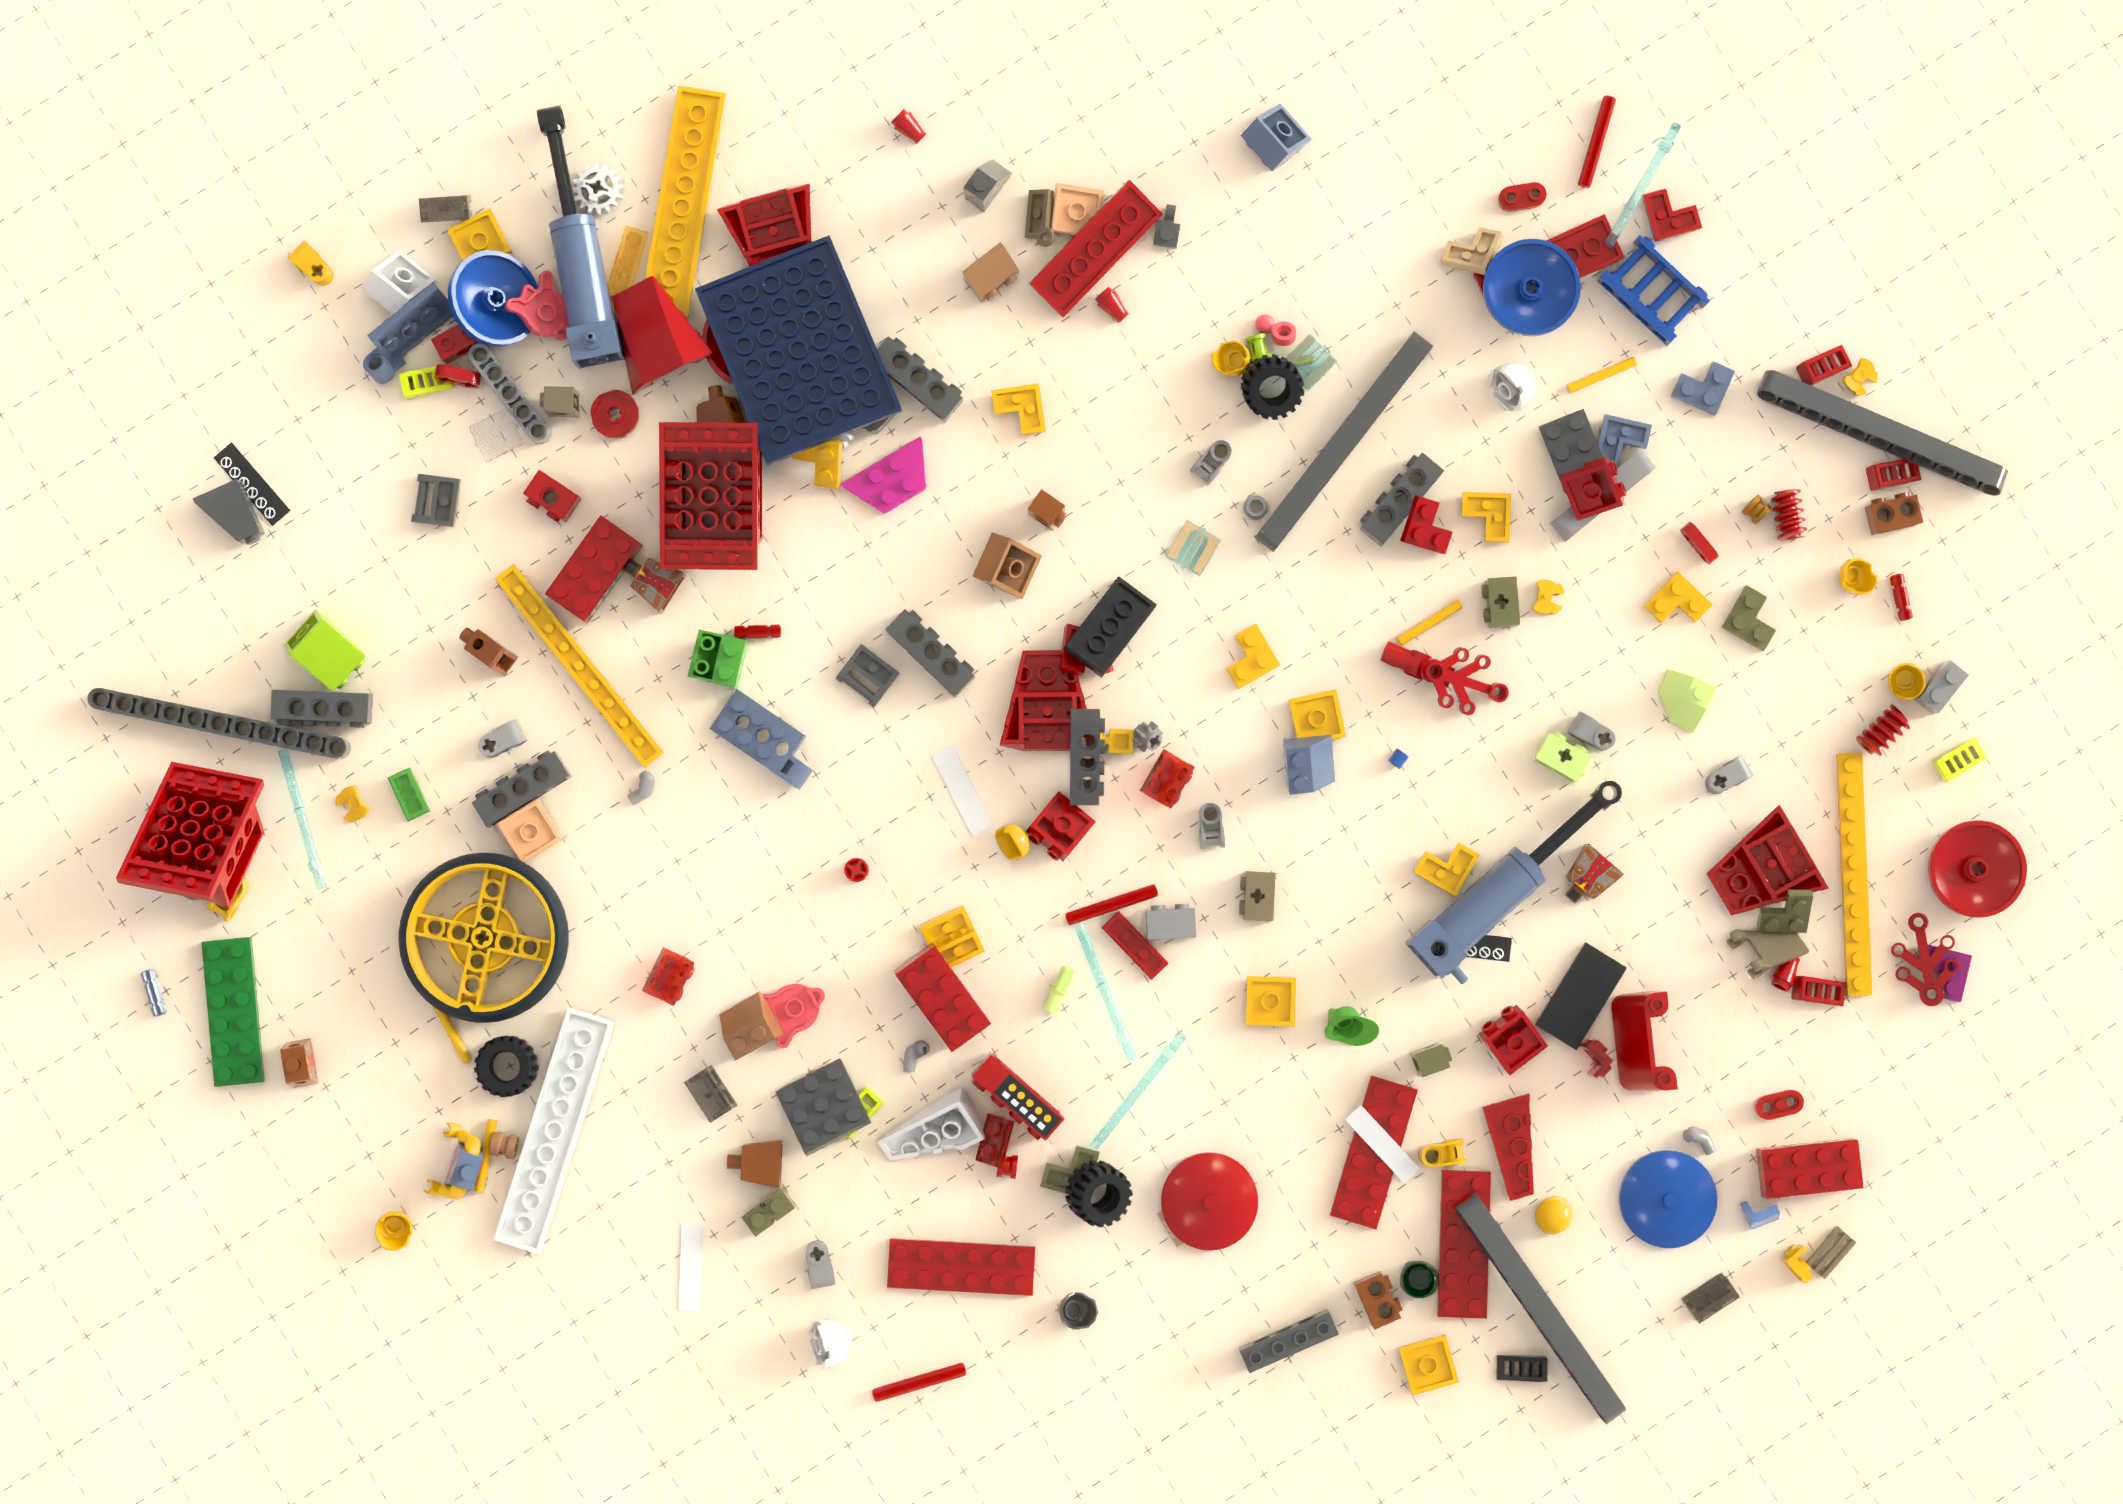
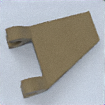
[1726,929,1810,979]

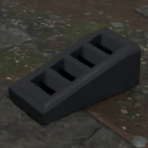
[1496,1355,1548,1382]

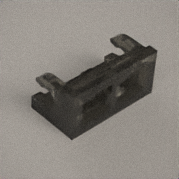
[419,195,472,223]
[684,1065,738,1123]
[1681,1272,1740,1324]

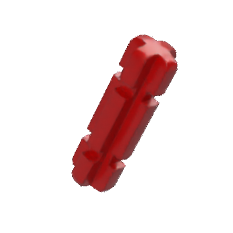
[1890,574,1913,621]
[734,624,782,639]

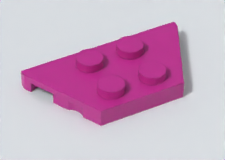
[841,437,926,514]

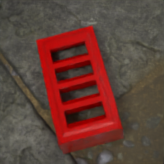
[1796,345,1853,386]
[1866,459,1922,491]
[1791,976,1846,1006]

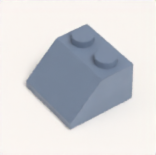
[1240,103,1312,171]
[1283,734,1335,795]

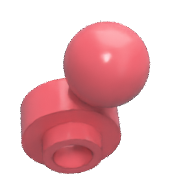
[1255,314,1296,346]

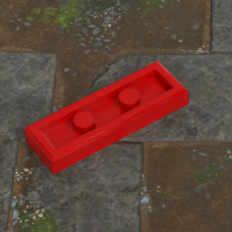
[1101,911,1169,980]

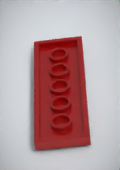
[1028,180,1163,318]
[1473,214,1625,318]
[1329,1075,1418,1230]
[1437,1170,1491,1319]
[887,1238,1036,1296]

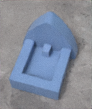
[1740,1201,1780,1230]

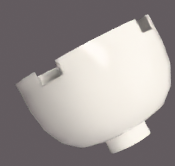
[1489,362,1536,412]
[809,1319,852,1370]

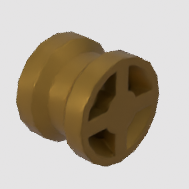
[1741,494,1772,525]

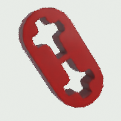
[434,364,481,388]
[1680,522,1719,565]

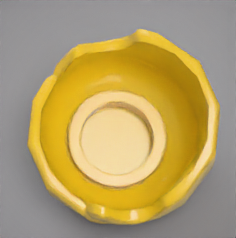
[1211,340,1250,377]
[1839,558,1878,595]
[1888,663,1926,700]
[995,824,1030,860]
[1534,1196,1573,1235]
[375,1211,413,1251]

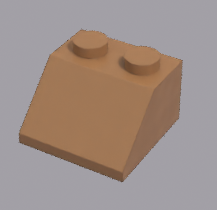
[962,242,1019,302]
[973,532,1042,599]
[719,991,784,1061]

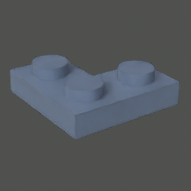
[1671,361,1735,416]
[1598,414,1652,467]

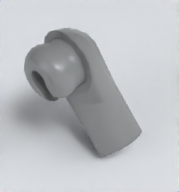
[628,771,655,806]
[903,1040,930,1072]
[1683,1126,1717,1155]

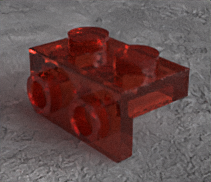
[1139,749,1195,809]
[642,947,695,1006]
[1579,1039,1613,1078]
[975,1113,1015,1168]

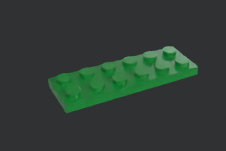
[201,937,265,1087]

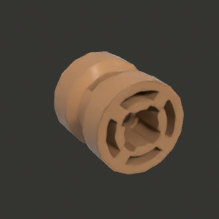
[489,1131,519,1160]

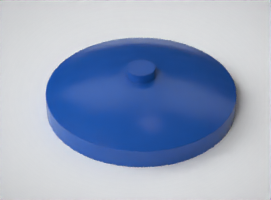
[1483,239,1581,336]
[448,250,538,347]
[1619,1150,1717,1248]

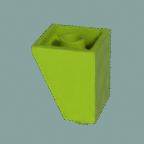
[284,609,366,692]

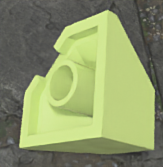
[1658,669,1717,733]

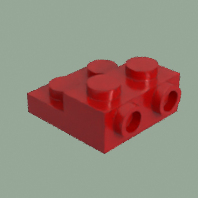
[1560,456,1627,521]
[1026,791,1096,862]
[1478,1005,1548,1075]

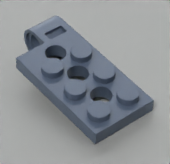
[363,282,453,384]
[709,689,813,790]

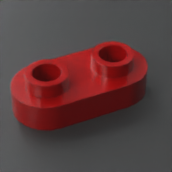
[1498,182,1547,212]
[1754,1089,1804,1120]

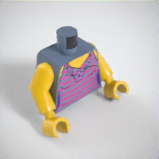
[423,1122,484,1200]

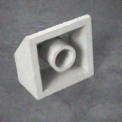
[363,250,436,314]

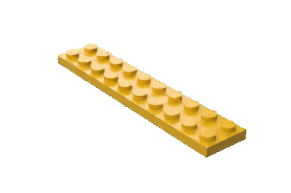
[645,85,726,321]

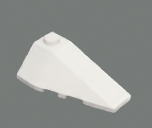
[877,1087,985,1161]

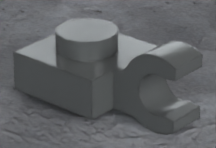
[1153,204,1180,249]

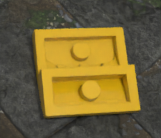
[919,905,985,967]

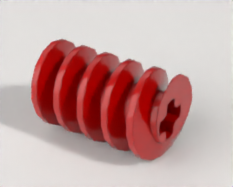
[1771,489,1807,541]
[1856,704,1910,756]

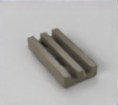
[1806,1226,1857,1279]

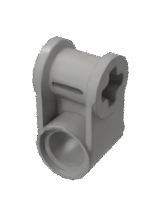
[1189,440,1232,486]
[1567,711,1616,751]
[478,719,527,758]
[1705,755,1754,794]
[1199,803,1225,849]
[806,1240,835,1289]

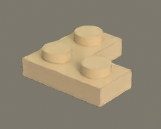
[1440,227,1503,275]

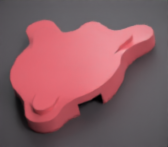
[505,271,569,341]
[762,984,825,1048]

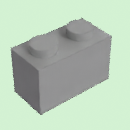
[1914,660,1969,714]
[1146,904,1196,940]

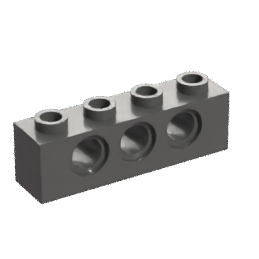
[877,336,963,422]
[1359,452,1445,547]
[885,609,975,698]
[270,690,373,728]
[1070,709,1105,805]
[471,750,572,828]
[1238,1309,1339,1374]

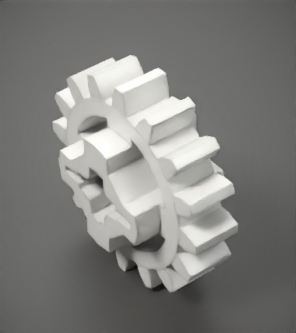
[572,162,625,216]

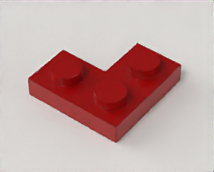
[1642,188,1703,242]
[1400,495,1453,554]

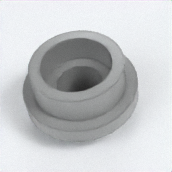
[1243,495,1268,520]

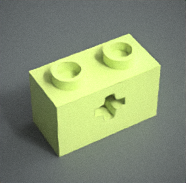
[1533,732,1592,783]

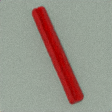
[1578,95,1616,188]
[1065,884,1158,925]
[872,1363,967,1402]

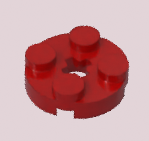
[590,390,640,439]

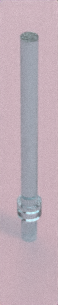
[1605,122,1681,248]
[278,749,327,890]
[1074,923,1137,1062]
[1089,1031,1187,1151]

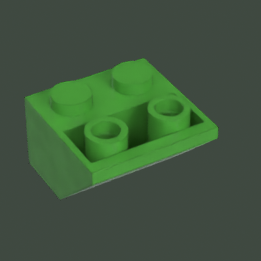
[688,629,748,689]

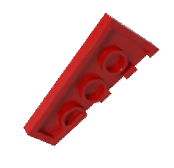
[1482,1093,1534,1201]

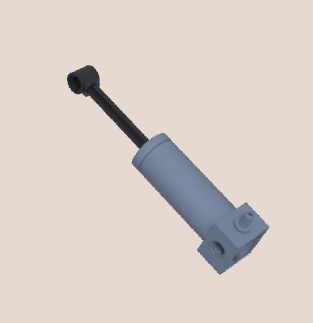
[537,105,625,369]
[1404,781,1622,984]

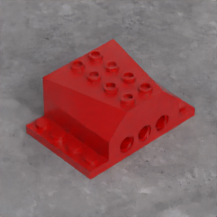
[659,422,762,570]
[116,761,264,910]

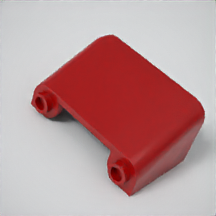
[1611,990,1678,1091]

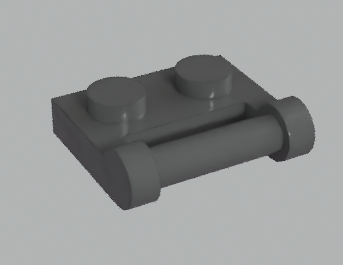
[411,474,461,528]
[835,644,900,708]

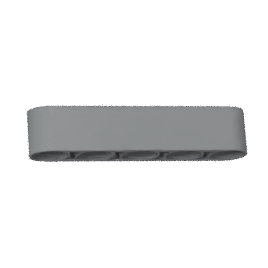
[468,343,551,444]
[1550,449,1656,542]

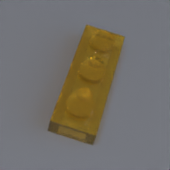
[607,225,649,297]

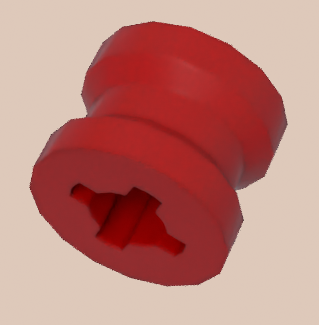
[844,858,869,882]
[996,1153,1018,1179]

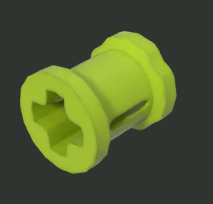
[1245,334,1271,363]

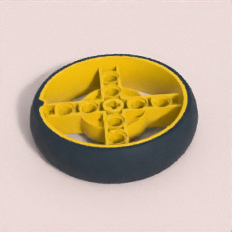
[398,853,569,1023]

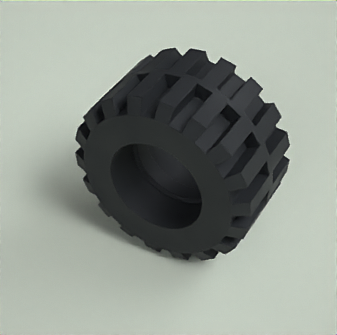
[1241,354,1304,420]
[474,1035,539,1097]
[1065,1160,1133,1227]

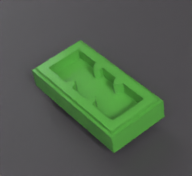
[387,767,431,822]

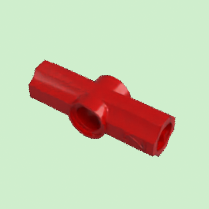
[1380,641,1455,688]

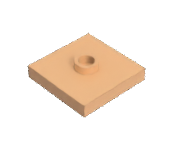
[1051,183,1104,235]
[496,798,563,863]

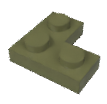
[1721,585,1776,651]
[1757,890,1813,933]
[1040,1145,1100,1194]

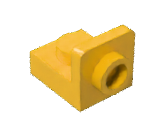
[1781,1244,1813,1283]

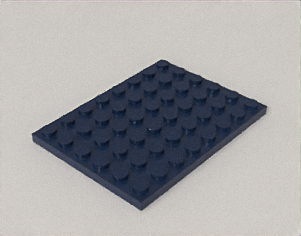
[695,235,902,466]

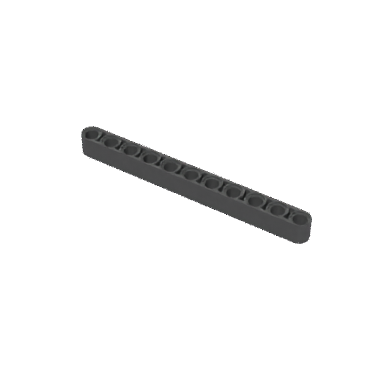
[1254,331,1433,552]
[1757,370,2008,496]
[87,688,351,759]
[1455,1193,1626,1425]

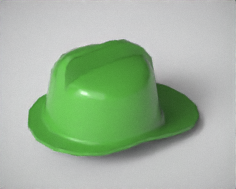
[1325,1006,1379,1046]

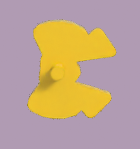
[1842,358,1878,395]
[1532,580,1565,615]
[335,785,370,823]

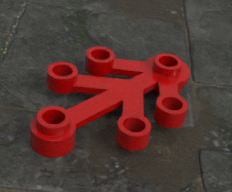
[1421,647,1509,715]
[1891,912,1960,1006]

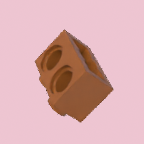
[1028,489,1067,530]
[1865,492,1924,536]
[1353,1271,1403,1330]

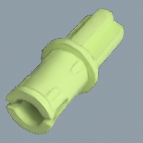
[1043,966,1075,1014]

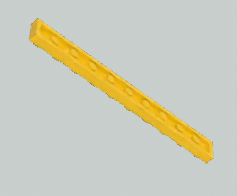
[495,564,664,768]
[1836,753,1872,996]

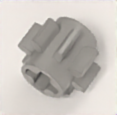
[1132,721,1163,752]

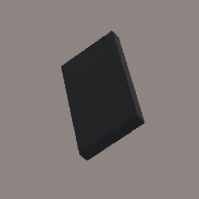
[1063,576,1157,678]
[1534,942,1627,1050]

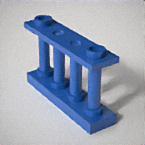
[1597,235,1710,346]

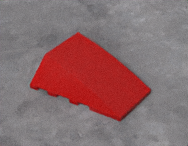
[717,183,812,266]
[612,276,715,395]
[999,650,1092,751]
[1706,804,1829,916]

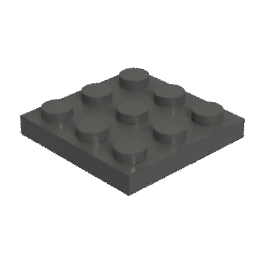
[776,1058,872,1156]

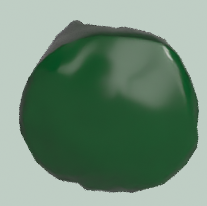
[1400,1261,1439,1299]

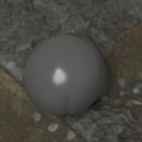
[1058,1292,1098,1330]

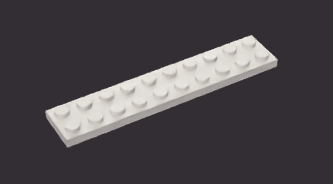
[493,1007,615,1255]

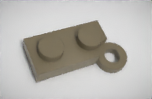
[1025,189,1055,247]

